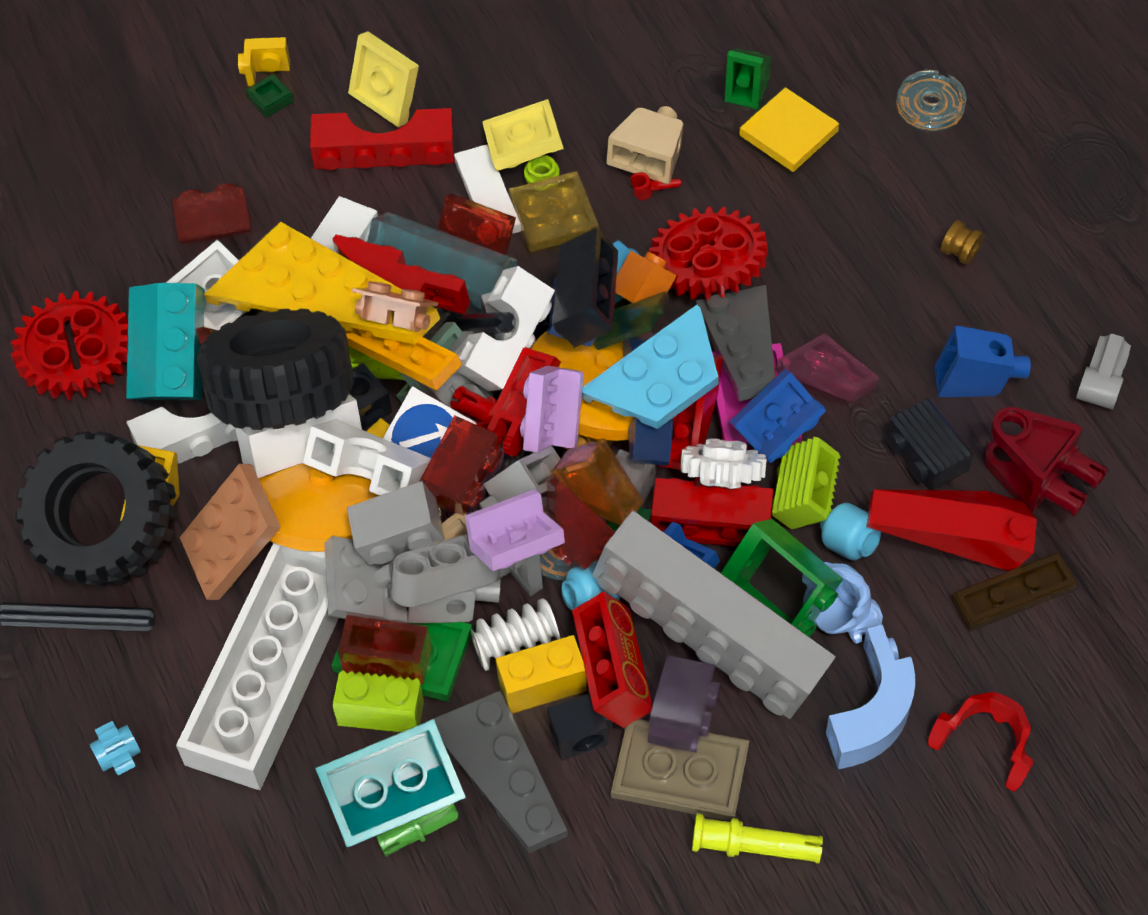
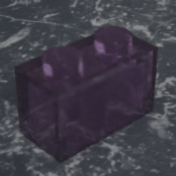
[648,655,720,753]

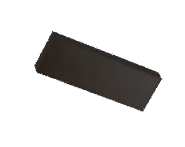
[951,552,1078,632]

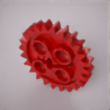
[649,206,768,300]
[11,291,128,400]

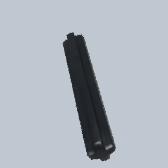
[440,312,515,334]
[0,602,155,632]

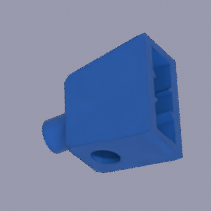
[934,326,1031,397]

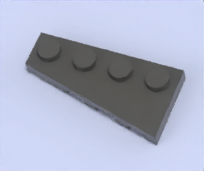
[696,285,775,401]

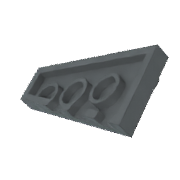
[425,690,568,853]

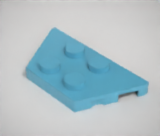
[582,305,719,429]

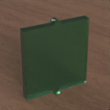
[593,291,669,350]

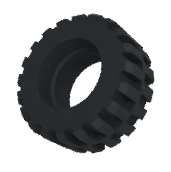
[197,308,354,430]
[15,431,178,586]

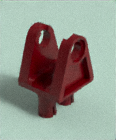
[983,407,1109,517]

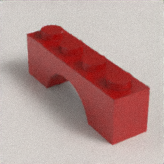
[310,108,454,170]

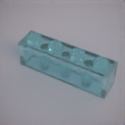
[367,212,517,308]

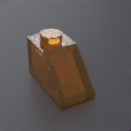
[551,438,644,525]

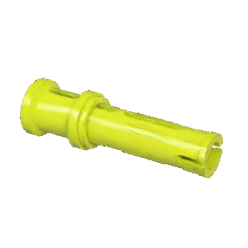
[692,813,823,864]

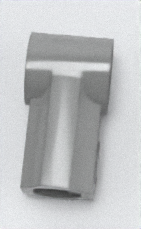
[1076,334,1131,410]

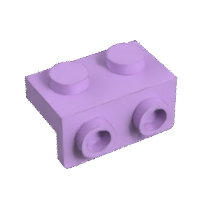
[520,366,584,453]
[465,489,565,571]

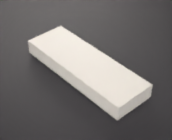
[454,144,521,241]

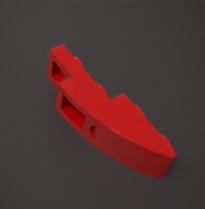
[332,234,470,314]

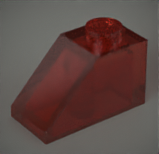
[547,475,615,570]

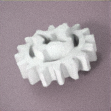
[681,438,767,489]

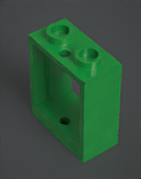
[721,519,843,637]

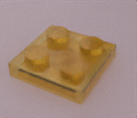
[509,171,599,252]

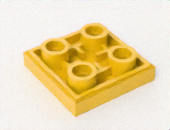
[740,87,839,172]

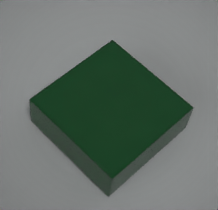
[245,73,294,118]

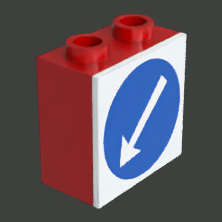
[383,386,487,498]

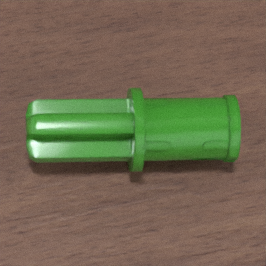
[376,803,458,857]

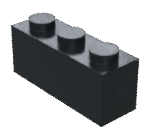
[552,227,618,348]

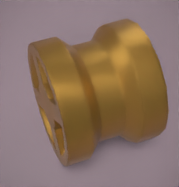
[940,220,984,265]

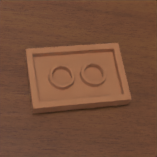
[180,464,281,600]

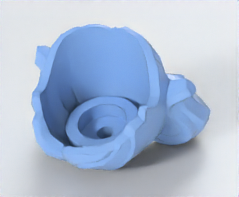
[802,562,883,643]

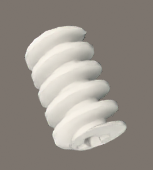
[470,598,560,671]

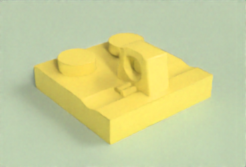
[348,31,419,127]
[482,99,564,171]

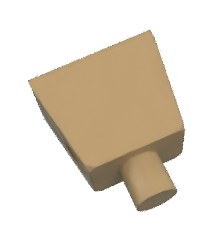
[606,106,684,184]

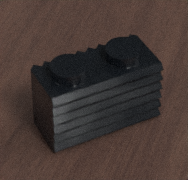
[887,398,973,490]

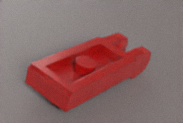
[483,347,561,457]

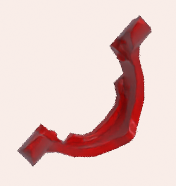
[928,692,1034,792]

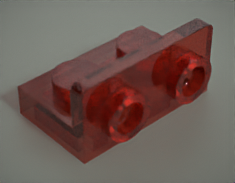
[172,184,252,243]
[429,193,516,267]

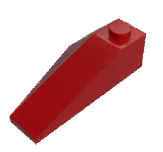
[866,489,1037,571]

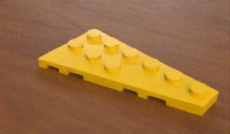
[204,222,440,344]

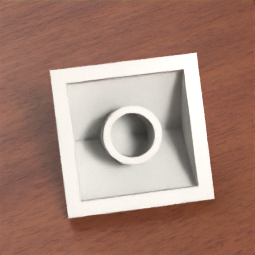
[166,240,247,336]

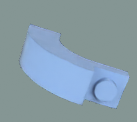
[826,625,915,770]

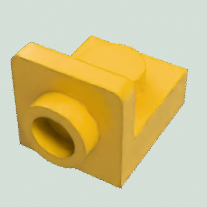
[238,37,290,86]

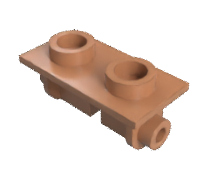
[352,281,438,332]

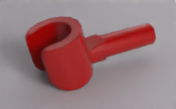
[630,172,681,200]

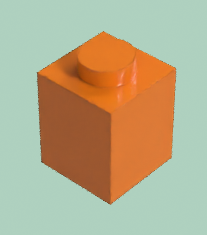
[615,251,677,314]

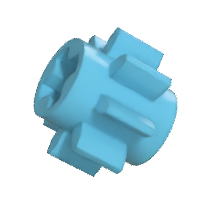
[89,721,141,776]

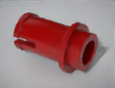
[450,386,497,426]

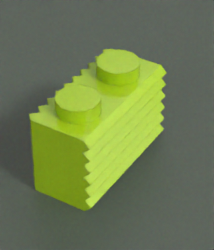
[772,437,841,530]
[333,670,424,732]

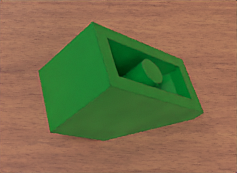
[725,48,771,110]

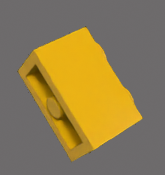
[495,635,587,714]

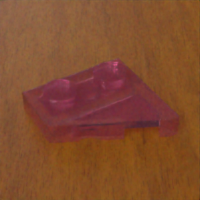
[775,333,879,402]

